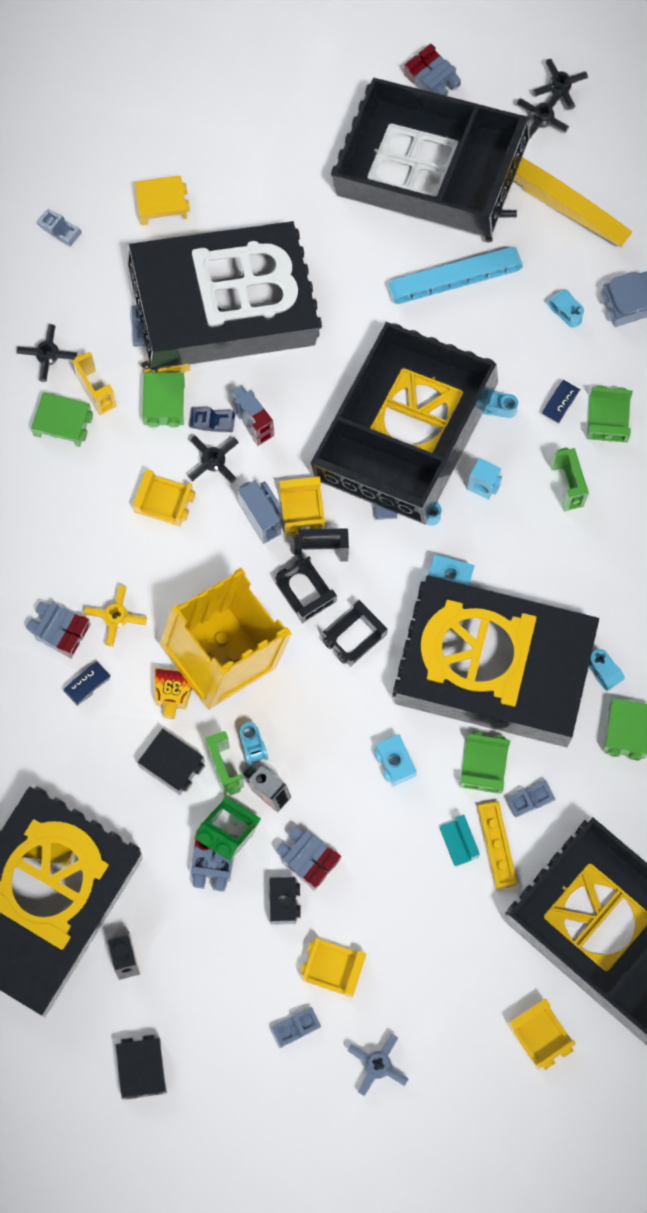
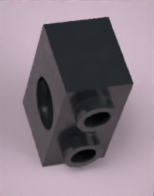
[269,877,301,925]

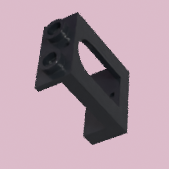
[294,528,349,562]
[275,556,337,623]
[322,599,388,667]

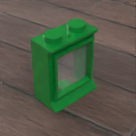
[194,796,261,861]

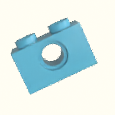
[467,458,502,500]
[429,554,475,585]
[374,734,417,786]

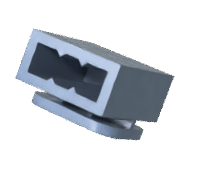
[600,271,647,327]
[237,480,283,544]

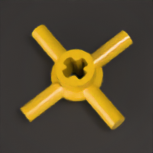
[84,585,148,647]

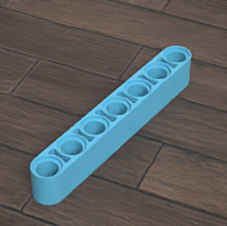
[388,247,523,304]

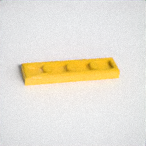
[477,801,518,890]

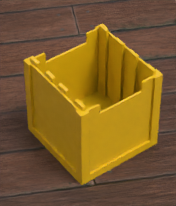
[159,567,292,710]

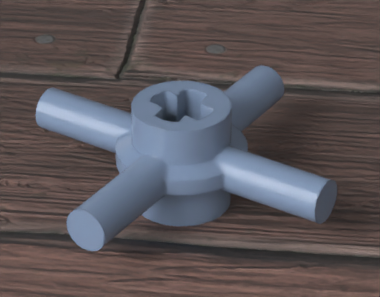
[347,1033,409,1097]

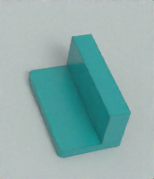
[439,814,480,867]

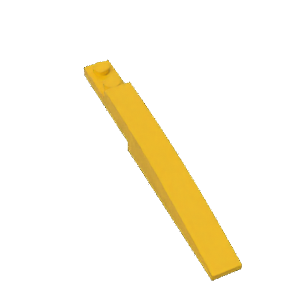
[513,157,633,247]

